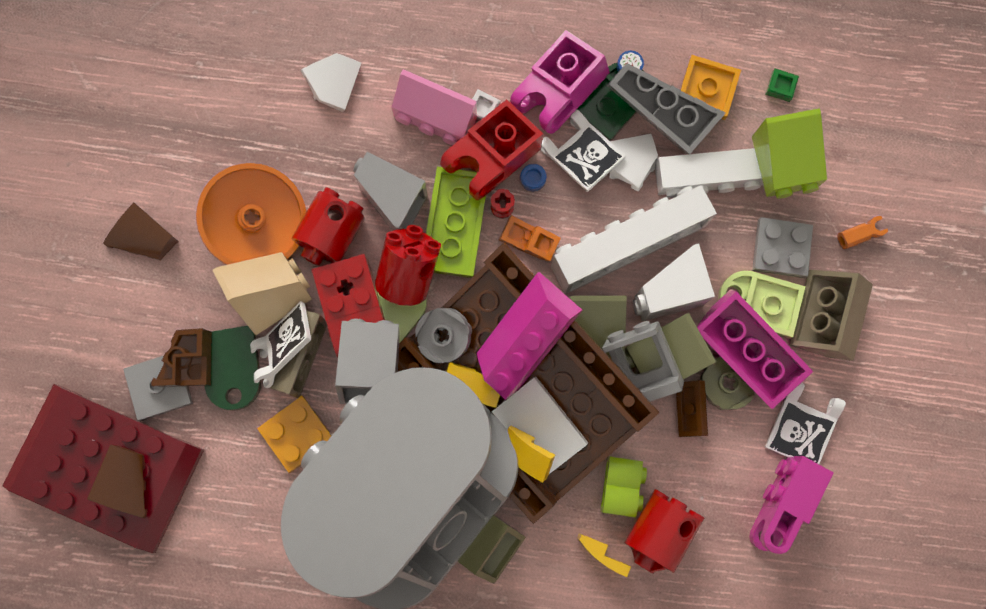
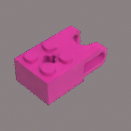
[510,31,610,134]
[749,456,834,554]

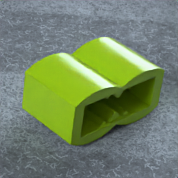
[600,456,647,517]

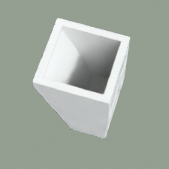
[633,244,715,322]

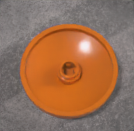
[196,163,306,265]

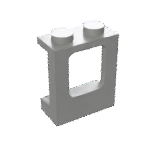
[602,321,684,401]

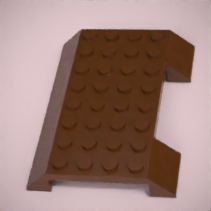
[398,243,660,524]

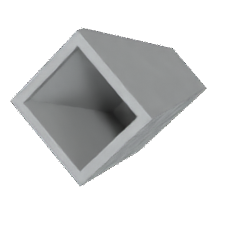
[353,152,428,231]
[335,319,400,404]

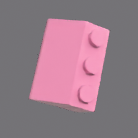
[392,69,477,146]

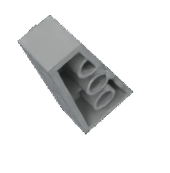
[607,63,726,154]

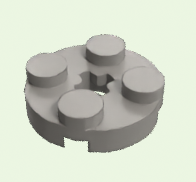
[415,308,472,363]

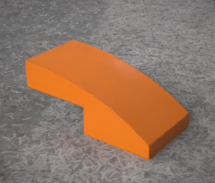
[499,215,561,262]

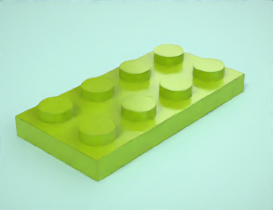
[426,166,486,278]

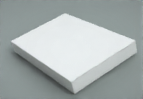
[492,377,588,475]

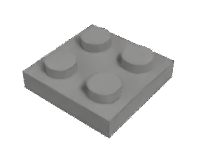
[752,217,813,278]

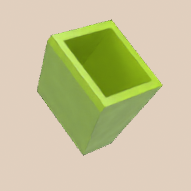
[752,108,827,199]

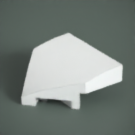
[300,53,361,112]
[609,134,658,191]

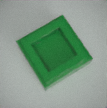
[765,68,799,102]

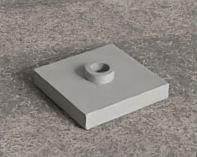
[123,355,193,421]

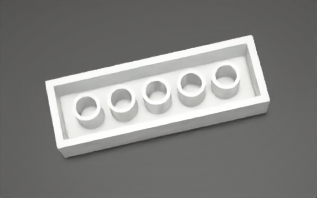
[551,185,717,294]

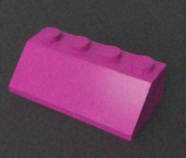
[476,272,582,400]
[697,289,813,409]

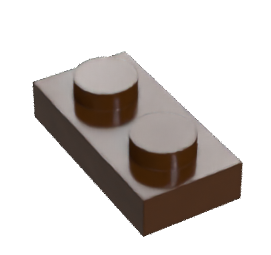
[676,380,708,437]

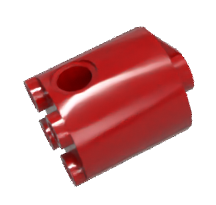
[291,187,365,266]
[375,225,441,306]
[624,489,705,574]

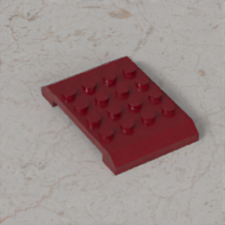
[2,384,205,553]

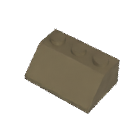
[789,270,873,361]
[263,311,327,398]

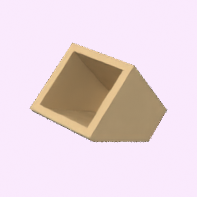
[213,252,312,335]

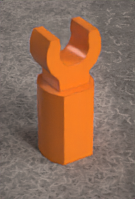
[837,216,888,249]

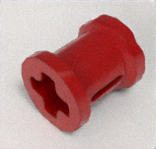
[491,189,515,219]

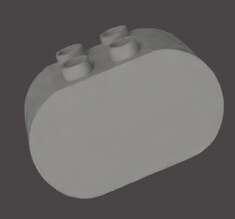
[281,368,518,609]

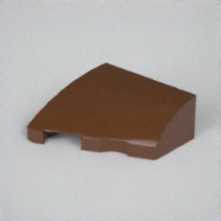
[103,202,179,261]
[151,328,212,387]
[87,445,147,518]

